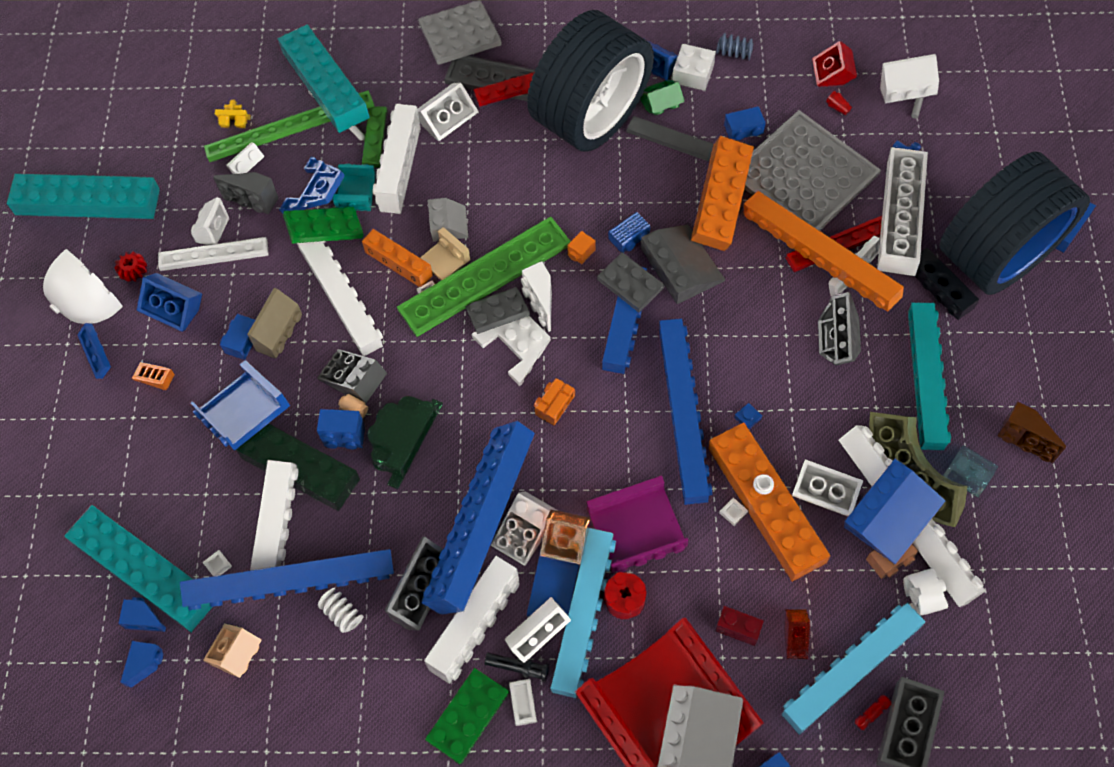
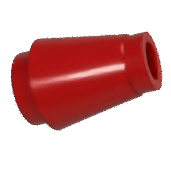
[826,91,852,116]

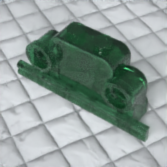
[367,396,443,489]

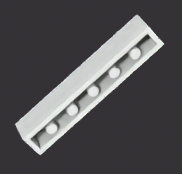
[250,460,298,571]

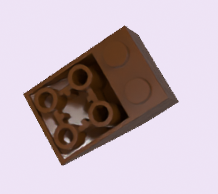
[997,401,1066,463]

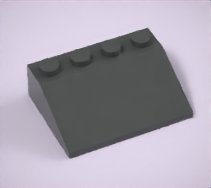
[641,224,725,304]

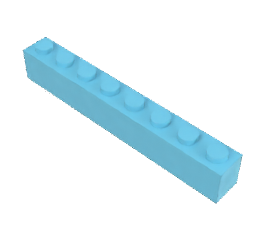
[551,528,616,698]
[781,603,926,735]

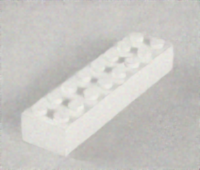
[877,147,928,276]

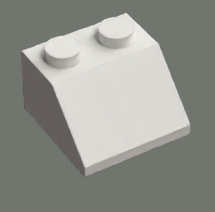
[191,198,229,245]

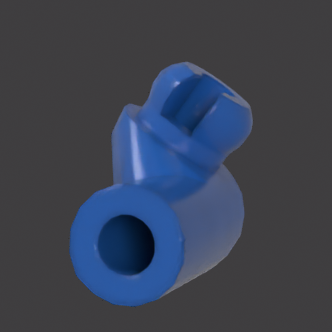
[893,140,921,151]

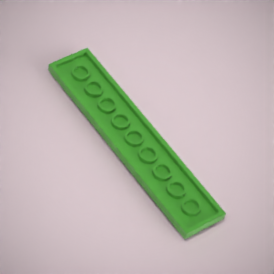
[397,217,571,337]

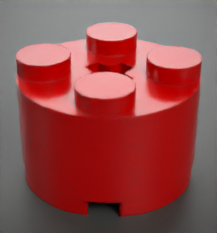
[604,572,646,620]

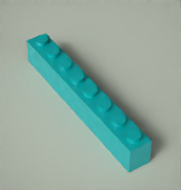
[908,303,951,450]

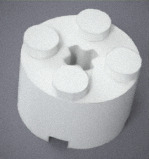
[903,568,948,616]

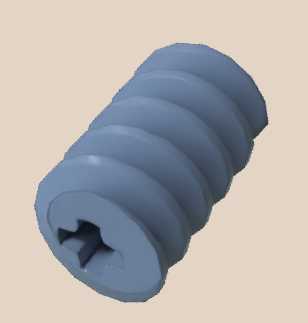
[716,33,753,61]

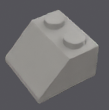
[428,198,469,242]

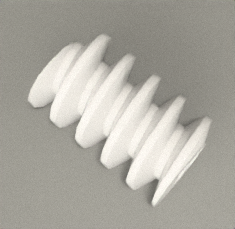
[318,588,364,633]

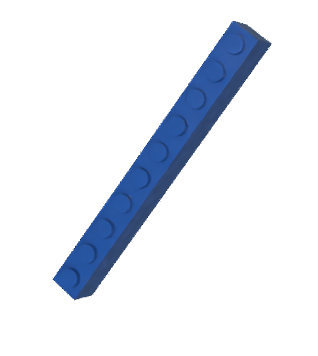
[659,319,712,505]
[180,549,394,610]

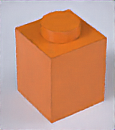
[568,231,596,264]

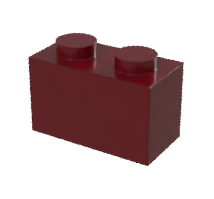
[715,606,764,646]

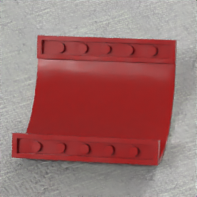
[575,618,764,767]

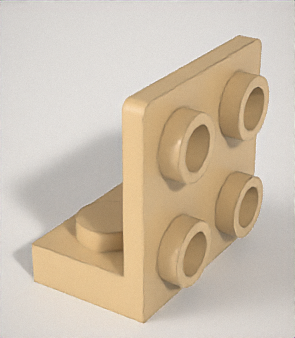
[421,227,470,280]

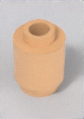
[338,394,368,419]

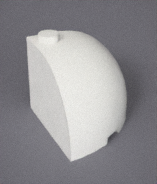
[43,249,123,324]

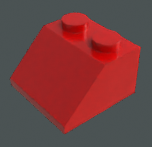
[812,41,857,87]

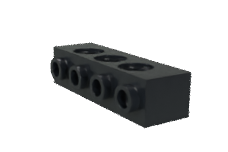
[913,248,980,320]

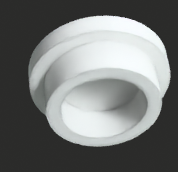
[753,474,774,495]

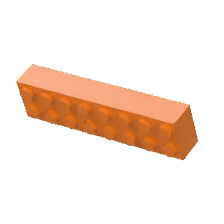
[708,423,831,582]

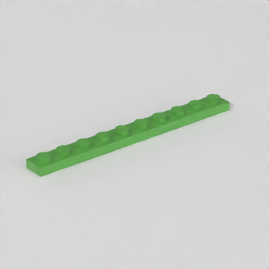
[204,90,374,162]

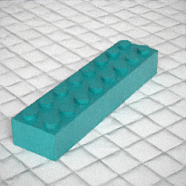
[277,24,370,133]
[7,174,160,219]
[64,505,212,632]

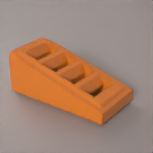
[132,362,175,390]

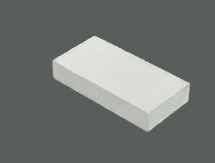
[509,679,537,726]

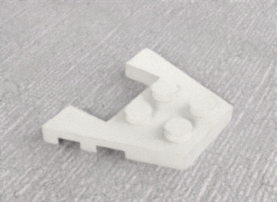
[472,316,551,386]

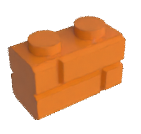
[534,378,575,426]

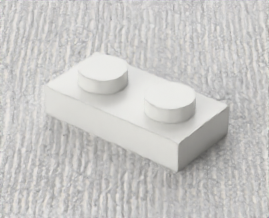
[226,143,265,174]

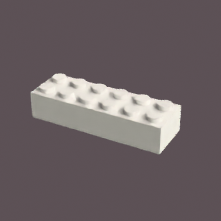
[373,104,421,214]
[424,556,520,684]

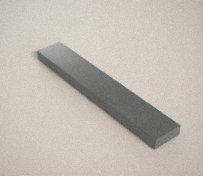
[627,116,714,162]

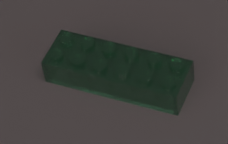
[236,424,360,512]

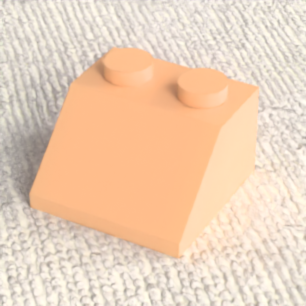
[203,624,261,678]

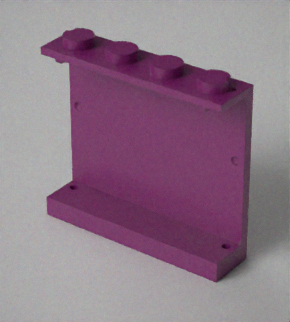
[586,476,688,573]

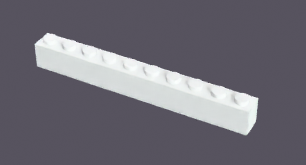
[839,426,985,607]

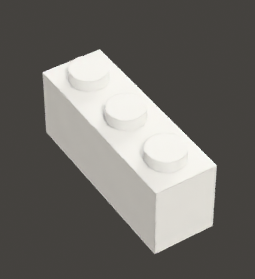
[505,597,571,663]

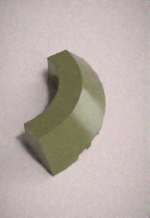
[869,412,968,527]

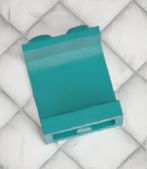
[333,164,376,211]

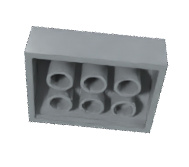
[658,685,743,767]

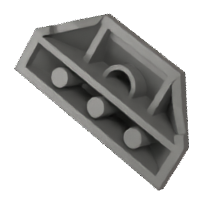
[818,292,861,366]

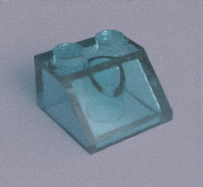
[943,445,998,497]

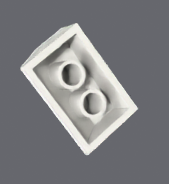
[880,54,939,103]
[417,83,478,141]
[792,460,863,516]

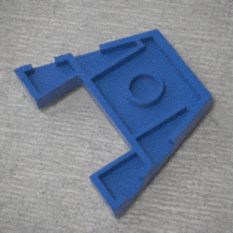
[279,156,345,214]

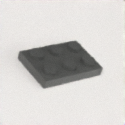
[597,252,664,312]
[465,287,530,334]

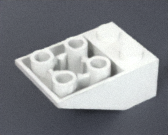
[521,262,552,332]
[491,491,559,566]

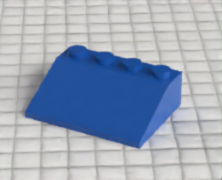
[844,459,946,565]

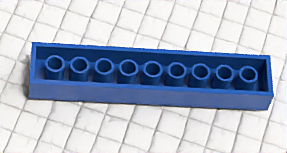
[422,421,535,615]

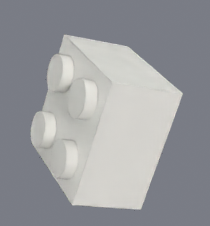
[672,44,716,91]

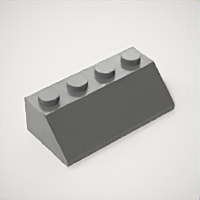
[385,537,443,631]

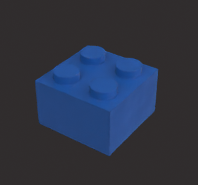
[317,409,365,450]

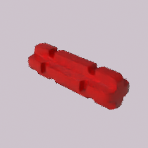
[855,695,891,730]

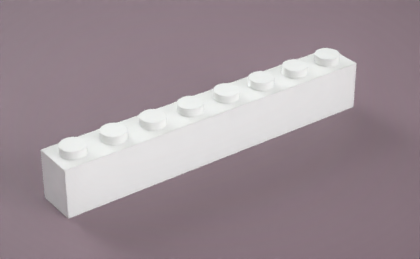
[297,241,383,356]

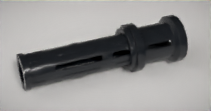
[484,652,550,682]

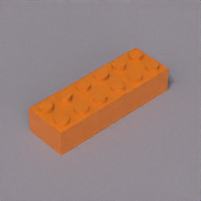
[691,136,754,251]

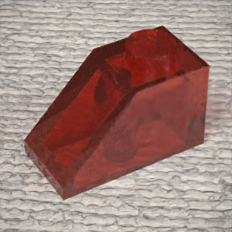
[784,609,810,659]

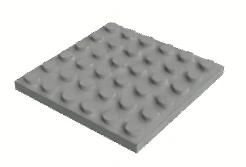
[744,110,881,231]

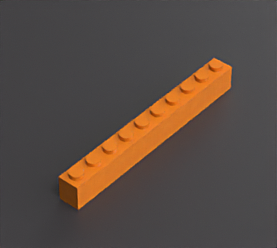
[743,191,904,312]

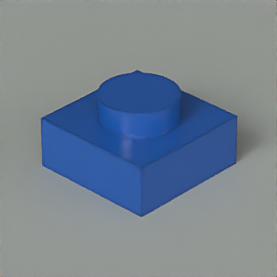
[734,403,762,429]

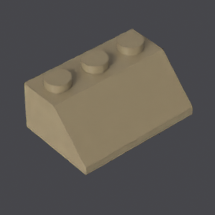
[247,288,302,359]

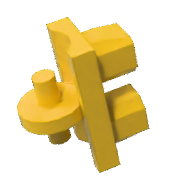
[215,100,250,128]

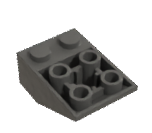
[213,172,279,215]
[317,349,387,403]

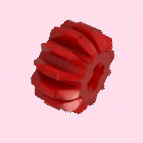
[114,251,147,283]

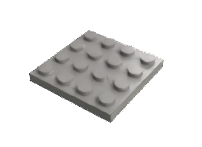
[418,0,502,65]

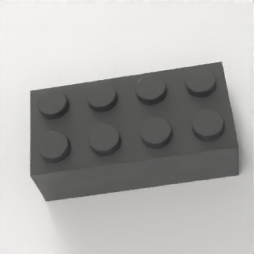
[876,677,945,767]

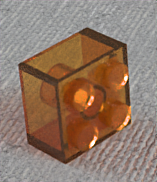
[540,509,591,565]

